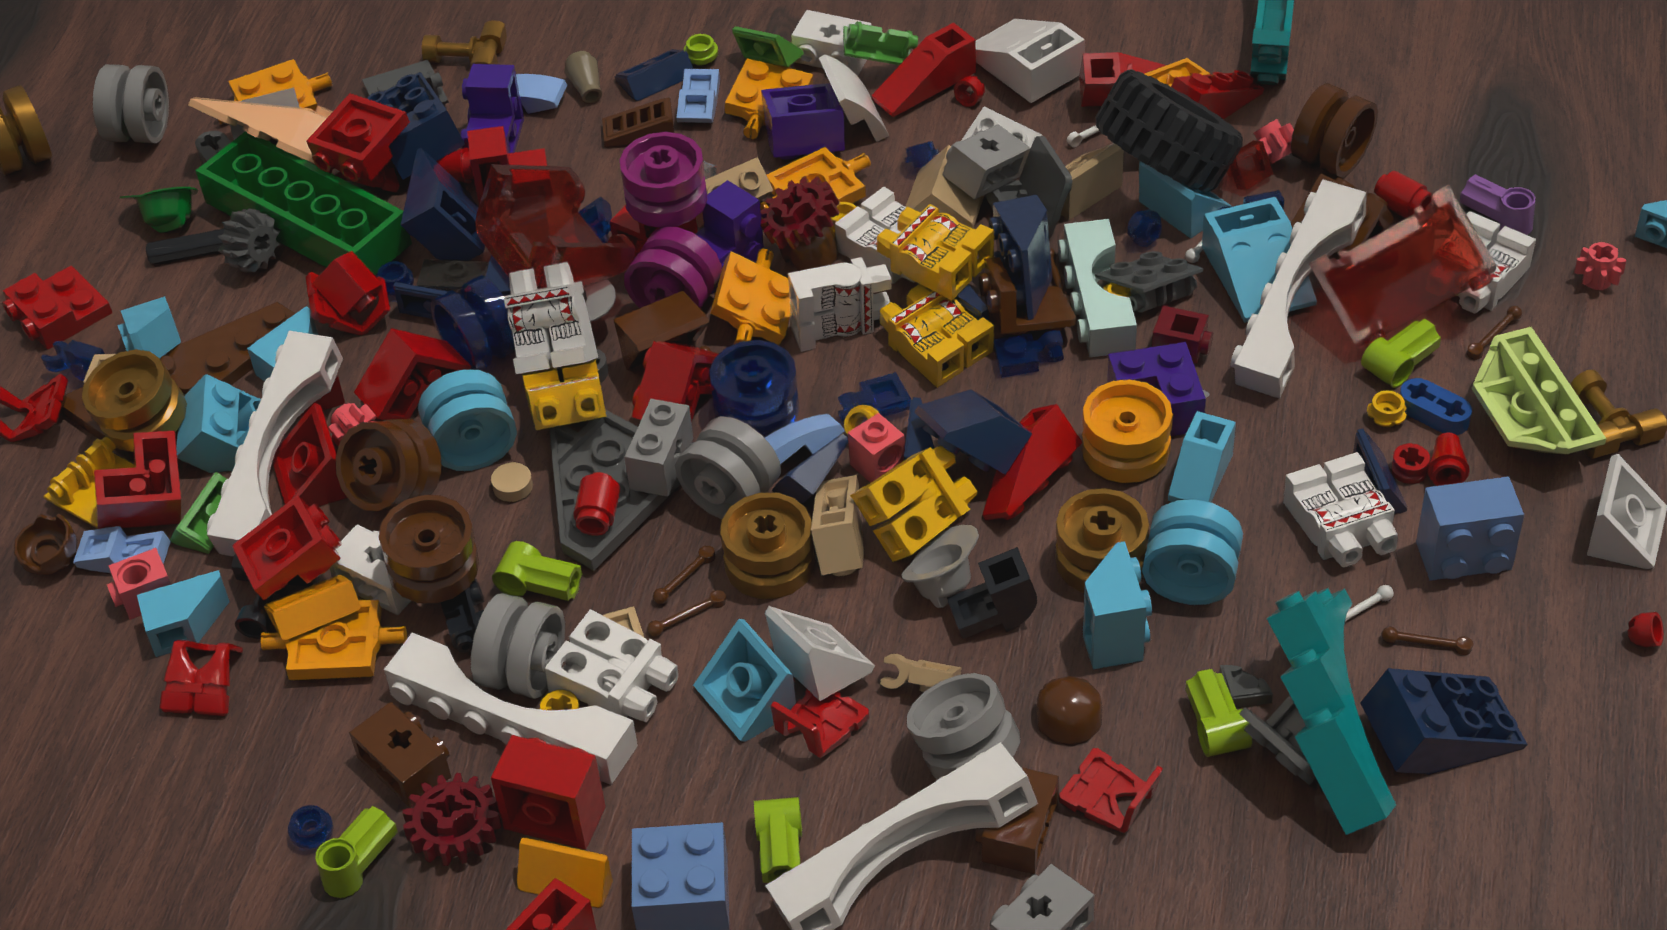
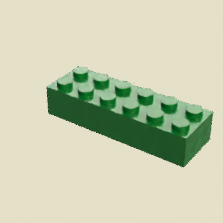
[195,131,412,275]

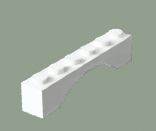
[1230,179,1366,399]
[207,331,343,556]
[384,633,638,785]
[765,742,1038,930]

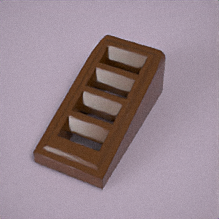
[602,98,675,147]

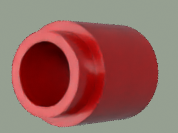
[1374,170,1433,220]
[573,472,620,536]

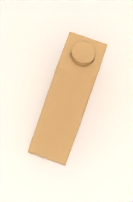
[811,475,864,576]

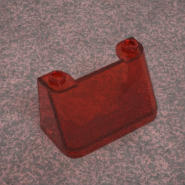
[476,164,636,289]
[1309,185,1497,349]

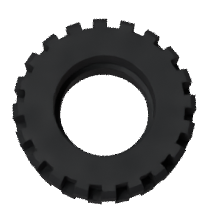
[1095,69,1243,192]

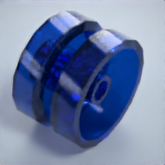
[430,275,516,370]
[710,340,800,438]

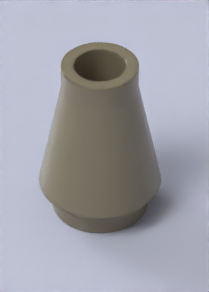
[564,51,602,103]

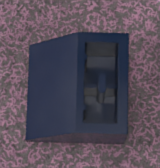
[915,389,1032,475]

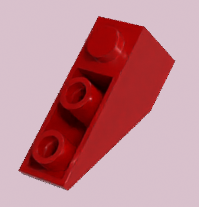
[871,22,976,117]
[1079,52,1166,107]
[1171,70,1264,120]
[982,404,1083,520]

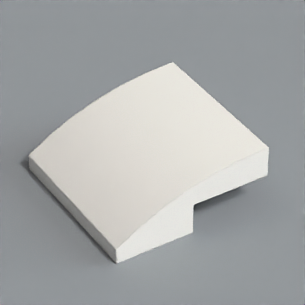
[819,55,889,142]

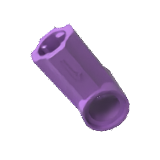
[1460,174,1536,235]

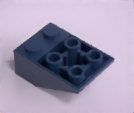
[367,72,466,180]
[401,148,489,270]
[989,194,1052,320]
[1360,668,1528,774]

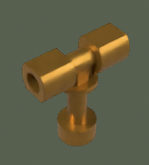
[422,20,507,67]
[1570,370,1667,459]

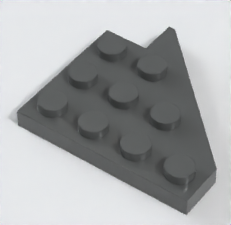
[549,409,681,571]

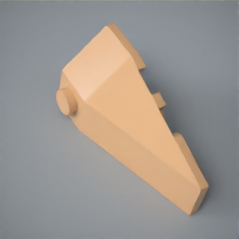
[188,97,333,164]

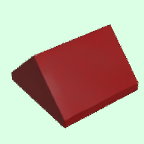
[272,403,348,507]

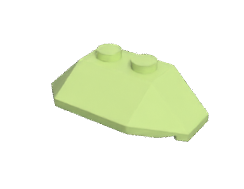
[1472,327,1606,454]

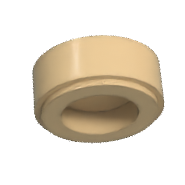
[491,462,533,502]

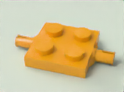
[725,58,813,139]
[218,59,332,125]
[760,147,871,210]
[710,249,790,351]
[261,599,407,680]

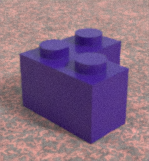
[461,64,524,153]
[696,180,764,294]
[1107,342,1206,436]

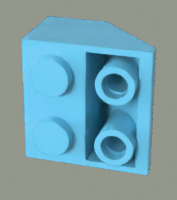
[176,374,261,473]
[1083,541,1152,669]

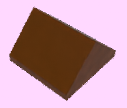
[613,291,709,370]

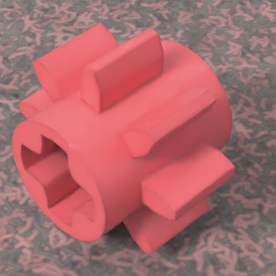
[1250,119,1294,164]
[1574,242,1626,290]
[328,403,377,447]

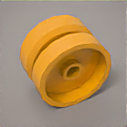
[1082,379,1173,483]

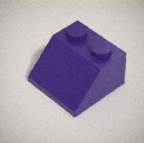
[761,83,845,160]

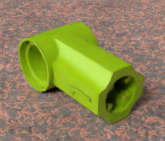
[1361,319,1441,388]
[492,541,582,601]
[1185,669,1252,757]
[754,797,802,883]
[315,806,398,898]

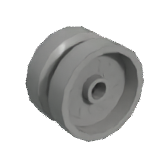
[93,64,169,143]
[675,416,781,519]
[471,593,565,699]
[907,673,1021,780]

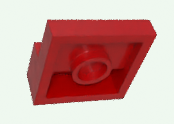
[306,93,410,182]
[2,265,113,350]
[232,495,342,600]

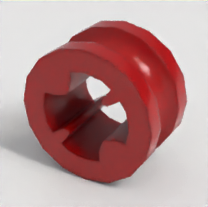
[1391,443,1430,484]

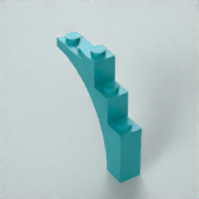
[1250,0,1294,85]
[1267,588,1396,835]

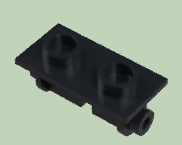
[441,579,485,653]

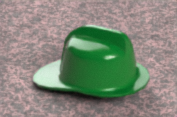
[119,187,198,233]

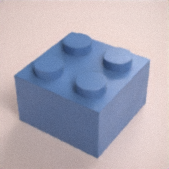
[1416,477,1524,580]
[632,822,730,930]

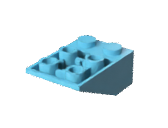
[1202,197,1317,323]

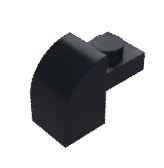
[947,547,1037,639]

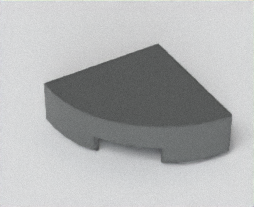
[1219,665,1273,708]

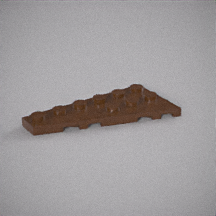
[60,302,296,462]

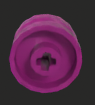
[619,132,708,228]
[624,227,722,309]

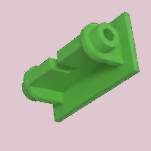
[843,21,918,65]

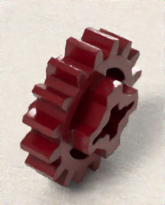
[760,176,840,250]
[403,773,502,866]

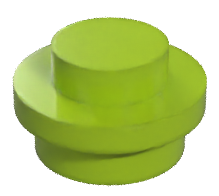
[684,34,718,65]

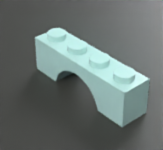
[1058,219,1137,357]

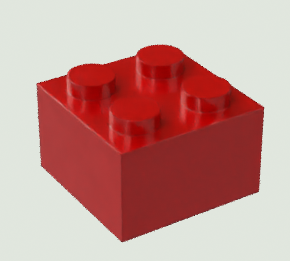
[491,735,606,850]

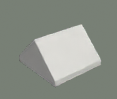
[1587,454,1667,569]
[765,606,875,701]

